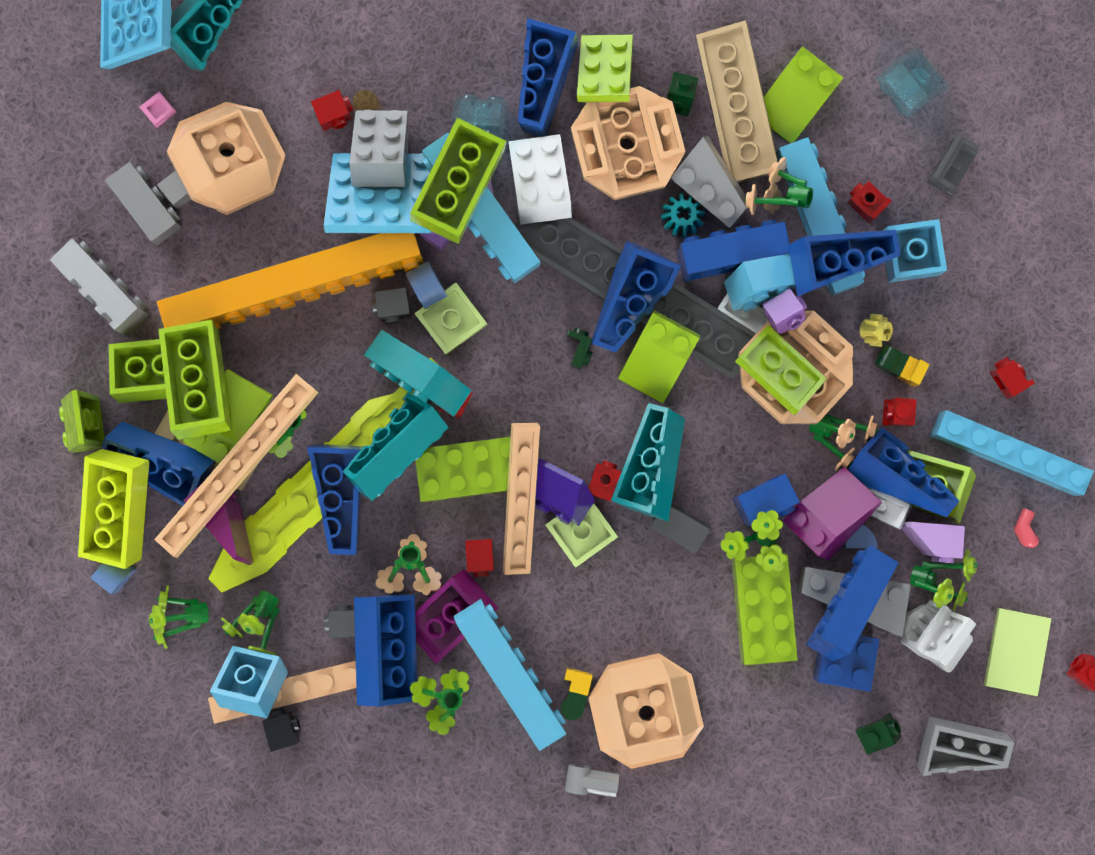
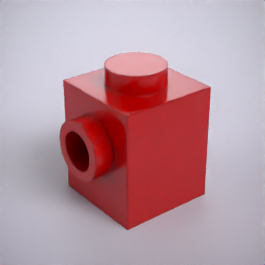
[311,90,353,131]
[588,460,622,502]
[1067,653,1095,692]

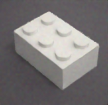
[509,134,572,225]

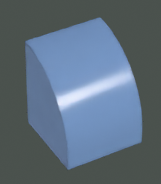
[406,261,448,309]
[841,525,878,548]
[90,563,137,594]

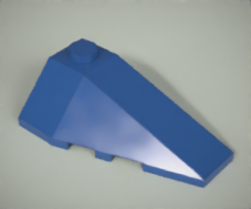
[591,241,681,352]
[849,427,959,517]

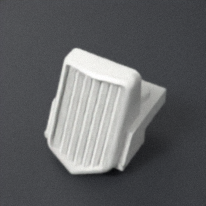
[900,600,976,672]

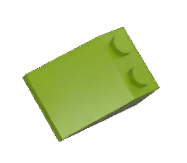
[764,46,844,144]
[618,310,701,403]
[183,369,273,463]
[59,390,105,453]
[897,450,976,524]

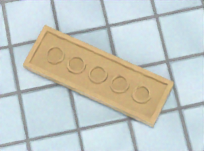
[696,20,778,183]

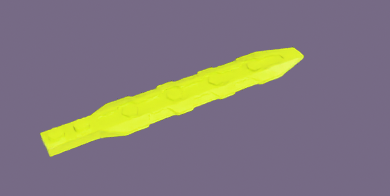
[208,357,437,593]

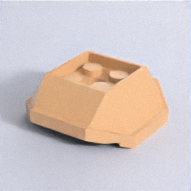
[571,86,686,200]
[167,102,286,215]
[738,310,853,424]
[588,653,704,769]

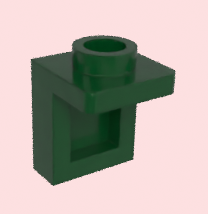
[667,72,699,117]
[566,328,593,370]
[856,713,901,755]

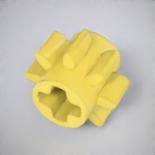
[860,314,893,347]

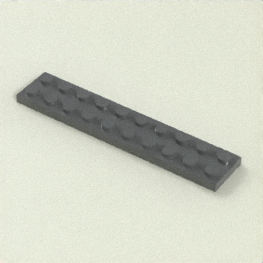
[520,218,756,380]

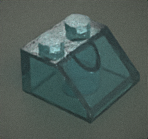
[876,48,950,118]
[452,94,508,138]

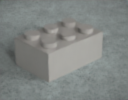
[349,110,409,187]

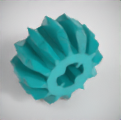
[660,193,705,238]

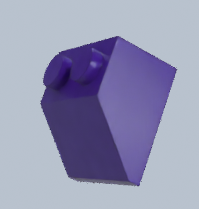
[535,458,595,526]

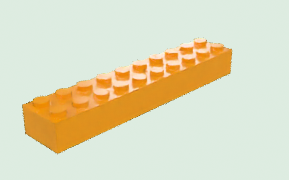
[156,233,424,330]

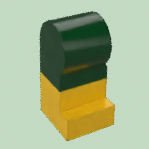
[874,345,930,387]
[561,667,593,721]

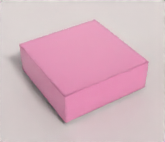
[140,91,177,128]

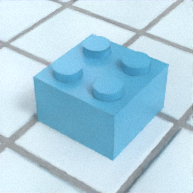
[883,219,947,283]
[724,253,796,312]
[210,646,288,719]

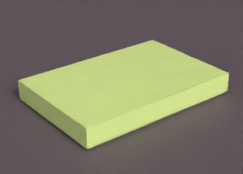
[984,608,1051,696]

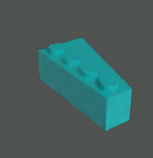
[171,0,243,71]
[364,330,472,417]
[343,392,449,501]
[611,403,685,522]

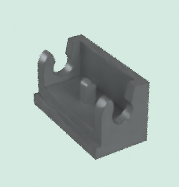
[927,133,979,196]
[650,503,711,554]

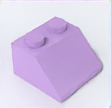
[901,522,965,563]

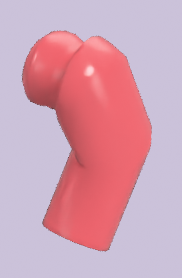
[1014,508,1039,548]

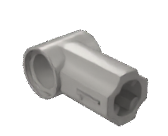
[565,763,619,797]

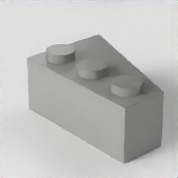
[671,136,750,228]
[917,716,1014,776]

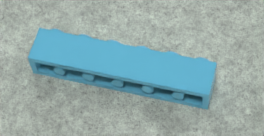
[422,133,540,284]
[776,137,865,296]
[930,410,1094,496]
[454,599,566,751]

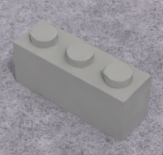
[105,162,182,246]

